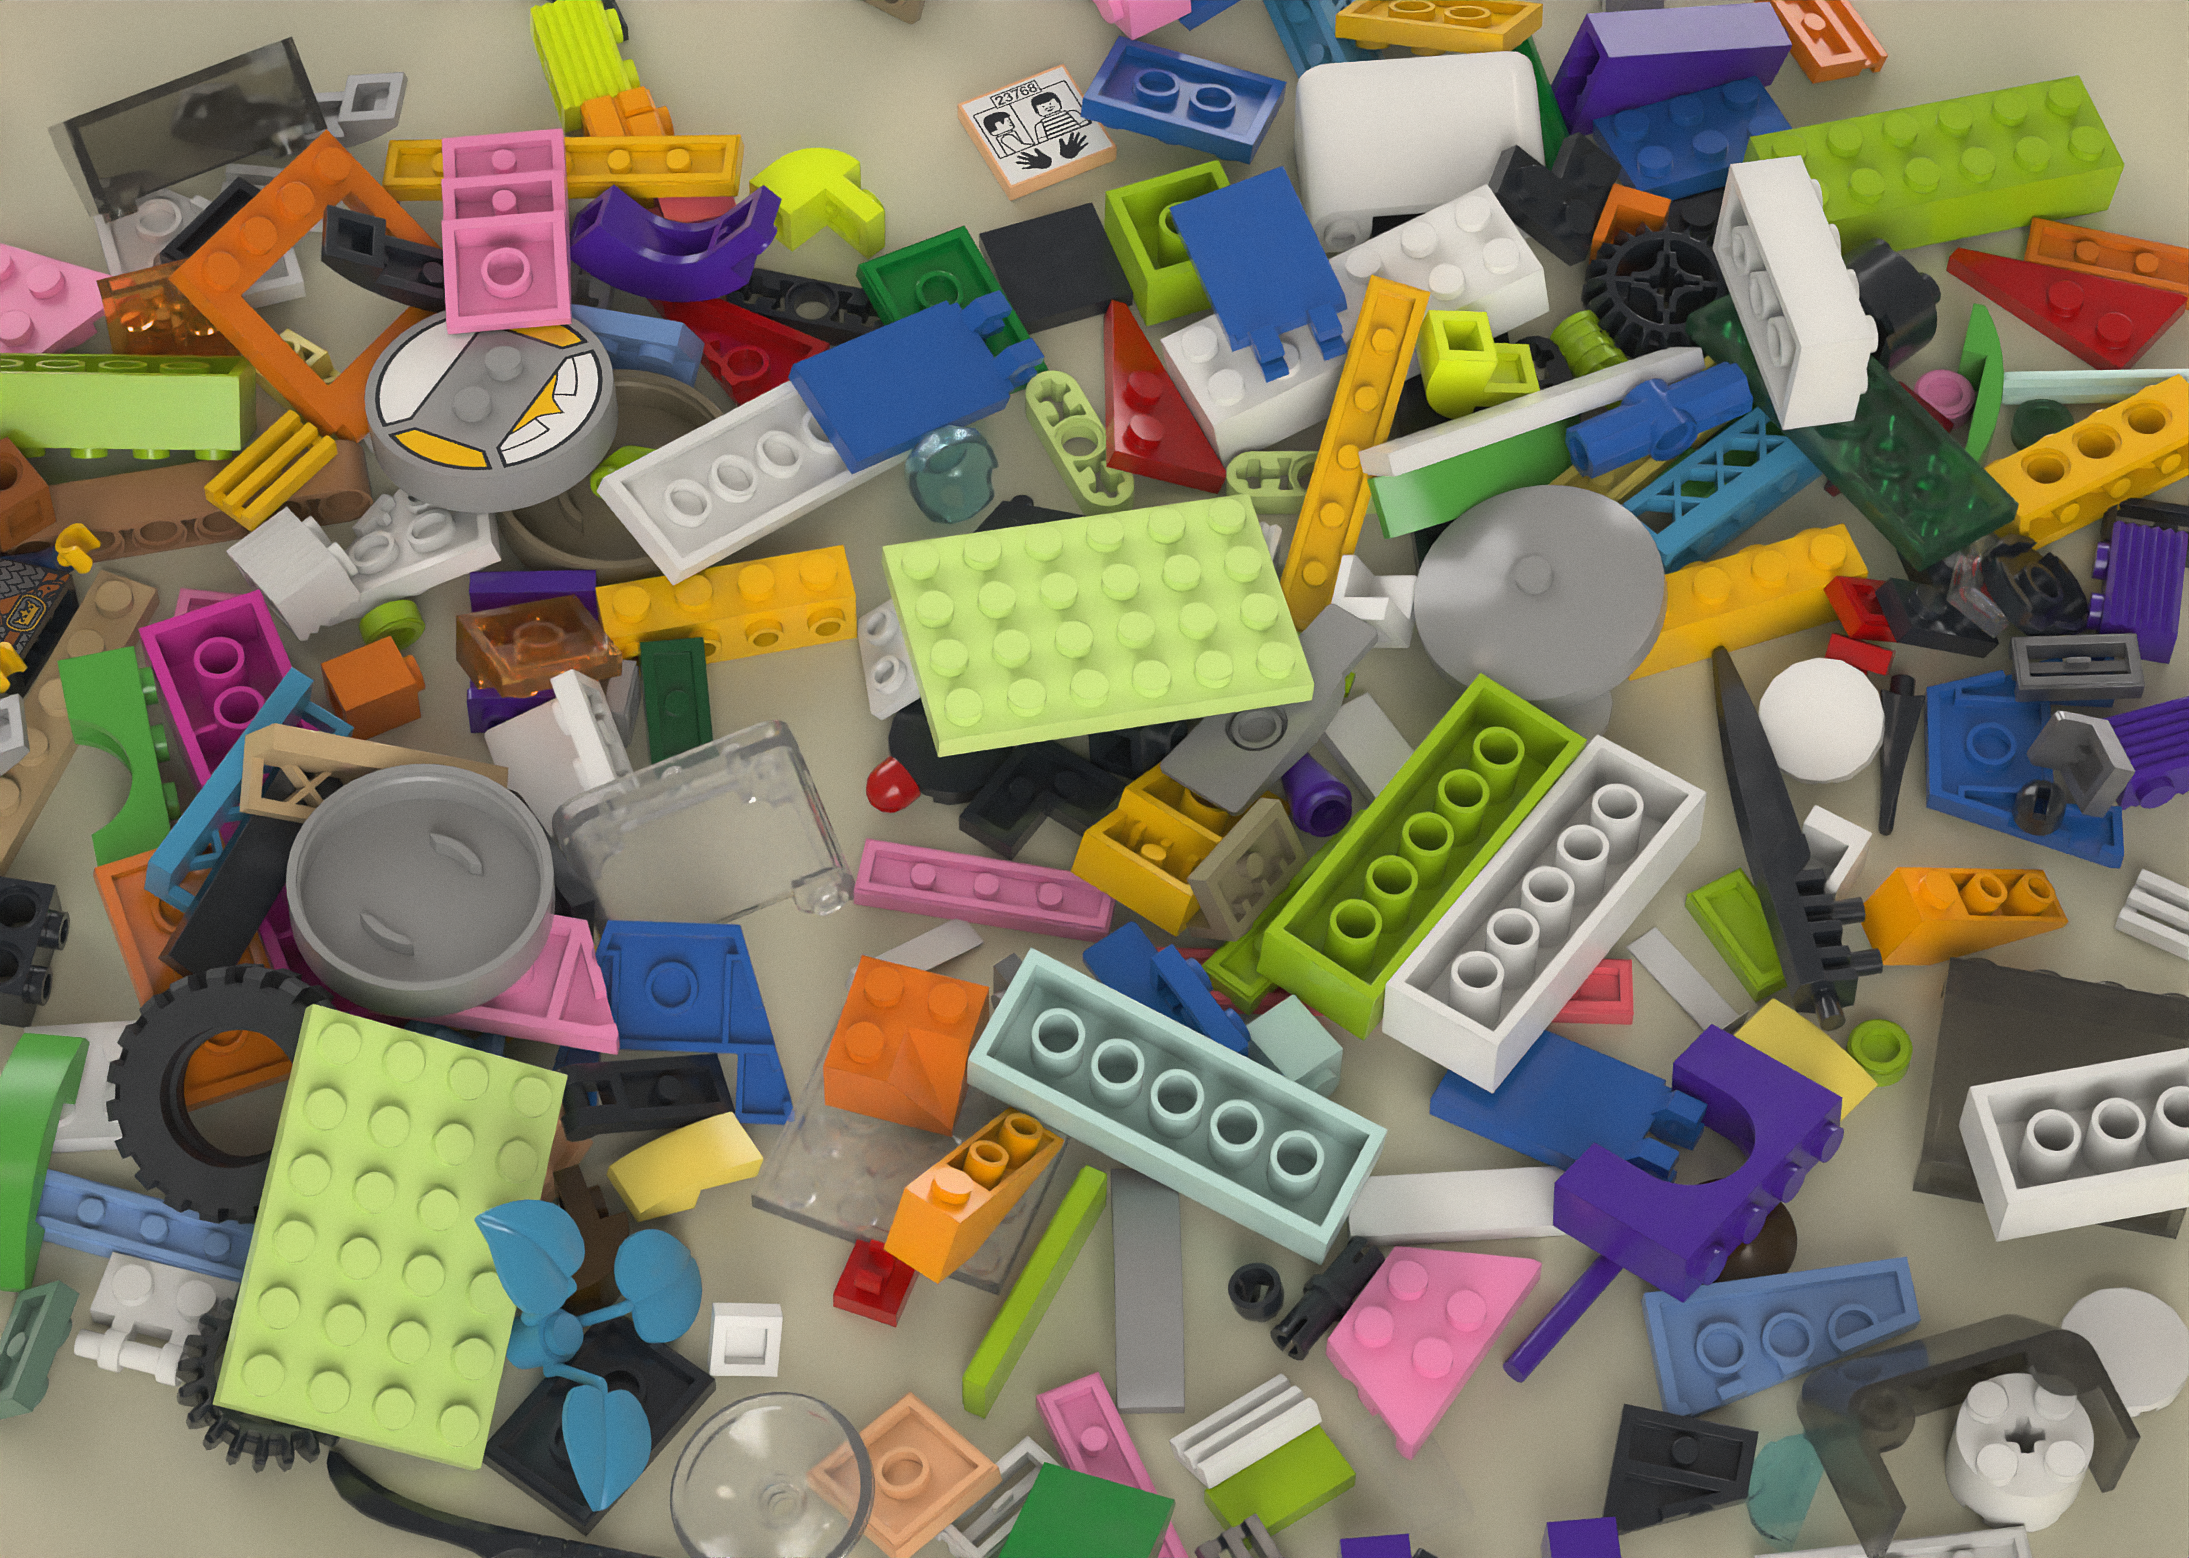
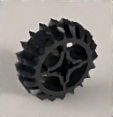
[1581,220,1741,359]
[176,1297,341,1473]

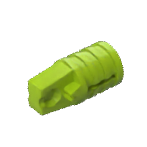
[1549,310,1629,411]

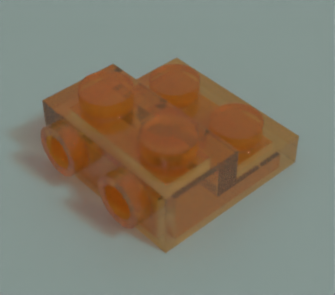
[96,257,243,356]
[456,594,622,698]

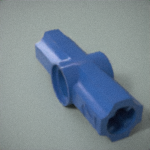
[1565,362,1753,479]

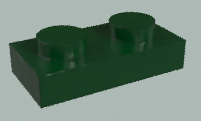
[638,637,715,771]

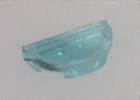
[1745,1428,1838,1552]

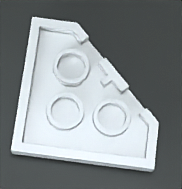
[85,172,306,338]
[328,488,502,627]

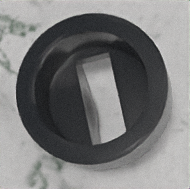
[2012,779,2067,836]
[1228,1263,1284,1322]

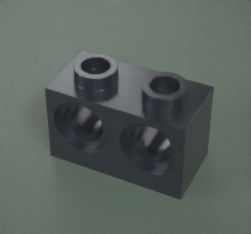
[0,876,70,1028]

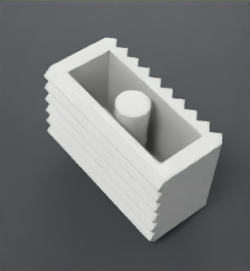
[226,507,361,641]

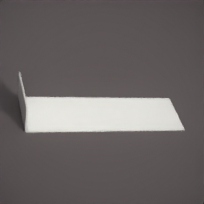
[845,919,984,991]
[1626,927,1749,1033]

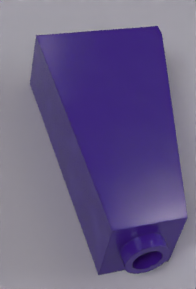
[1551,2,1792,136]

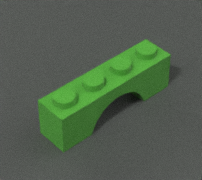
[57,646,182,866]

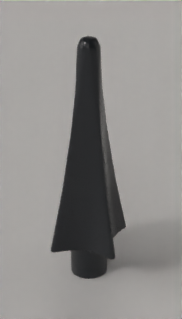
[1878,674,1925,836]

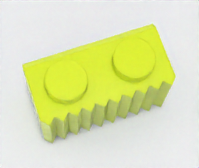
[530,0,640,133]

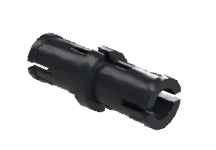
[1270,1236,1385,1360]

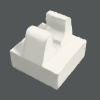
[707,1303,783,1377]

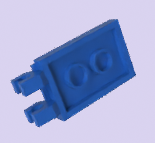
[1169,166,1348,383]
[788,290,1045,474]
[1429,1030,1708,1183]

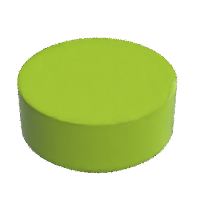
[358,600,425,651]
[1845,1019,1913,1087]

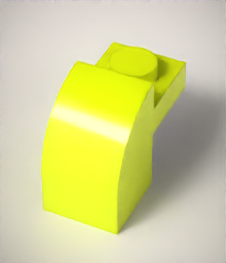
[749,148,885,259]
[1415,310,1540,419]

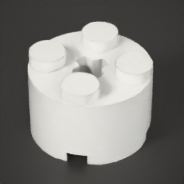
[1945,1373,2094,1533]

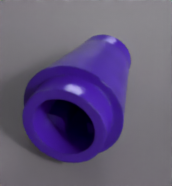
[1280,752,1352,837]

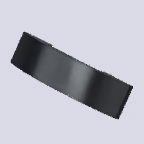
[321,204,446,313]

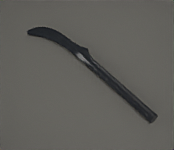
[327,1450,663,1558]

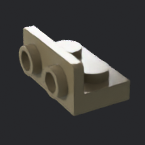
[1186,798,1309,942]

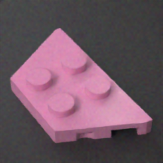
[0,243,142,354]
[367,915,620,1055]
[1326,1246,1542,1460]

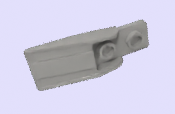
[1160,604,1378,816]

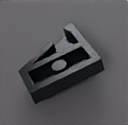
[1602,1403,1759,1536]

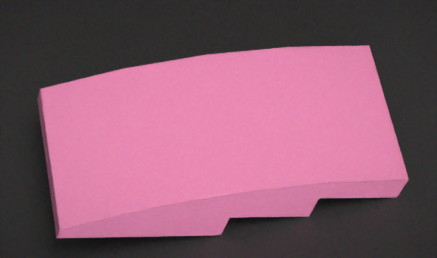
[441,128,572,334]

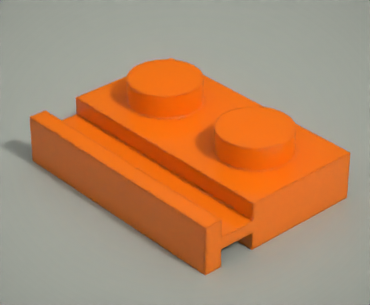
[1754,0,1888,84]

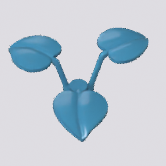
[474,1199,702,1512]

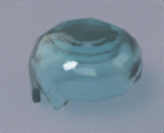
[904,425,999,525]

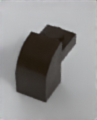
[553,1164,630,1316]

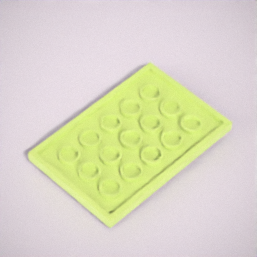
[881,493,1314,757]
[213,1004,568,1471]

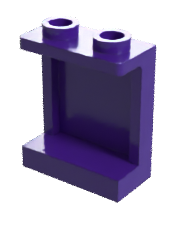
[466,570,599,733]

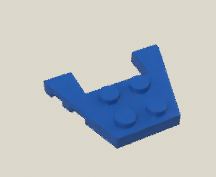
[1923,657,2124,869]
[552,920,796,1126]

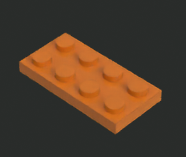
[93,830,293,1112]

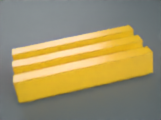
[204,409,338,532]

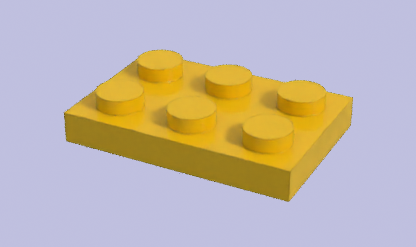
[1335,0,1543,56]

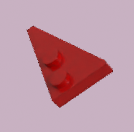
[1946,247,2188,370]
[646,298,830,407]
[1104,300,1226,494]

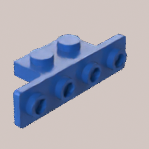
[1082,921,1251,1058]

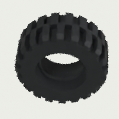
[106,963,350,1225]

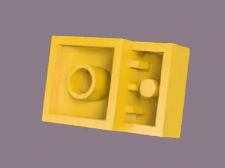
[1070,761,1291,937]

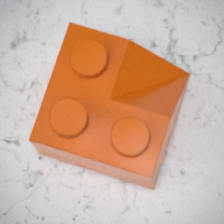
[823,955,989,1137]

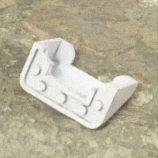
[1293,51,1545,253]

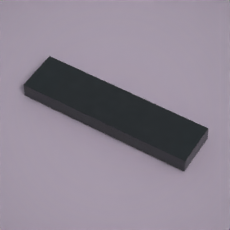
[158,766,344,977]

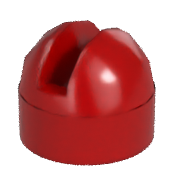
[866,756,921,813]

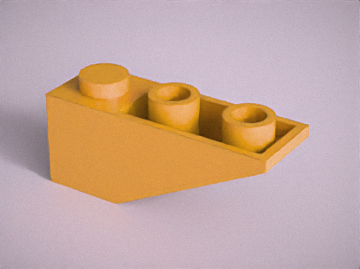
[1861,867,2069,966]
[883,1106,1064,1284]

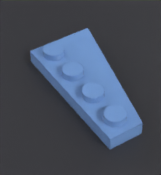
[1641,1257,1921,1418]

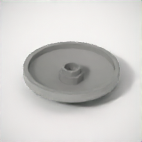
[1414,485,1668,713]

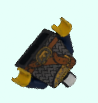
[0,523,101,699]

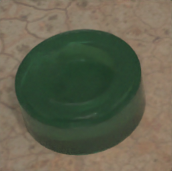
[2010,399,2074,451]

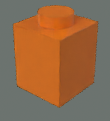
[320,635,425,740]

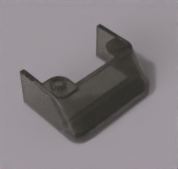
[47,36,328,224]
[1796,1314,2141,1558]

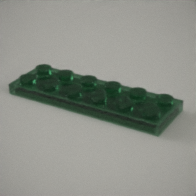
[1685,294,2019,572]

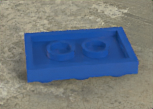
[1080,36,1287,165]
[1593,76,1793,201]

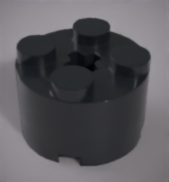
[1842,237,1941,383]

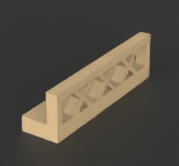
[239,723,509,823]

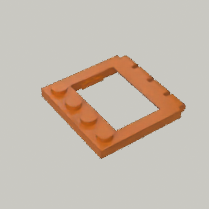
[168,129,442,443]

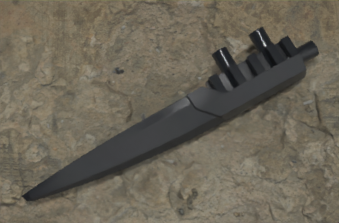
[1712,646,1883,1031]

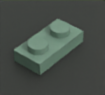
[0,1280,80,1420]

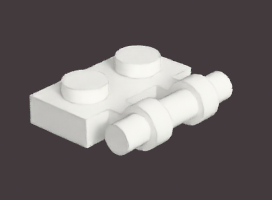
[74,1252,241,1387]

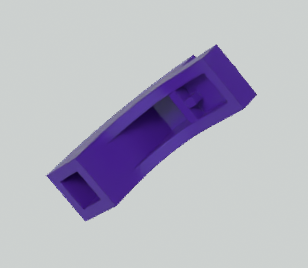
[570,185,782,302]

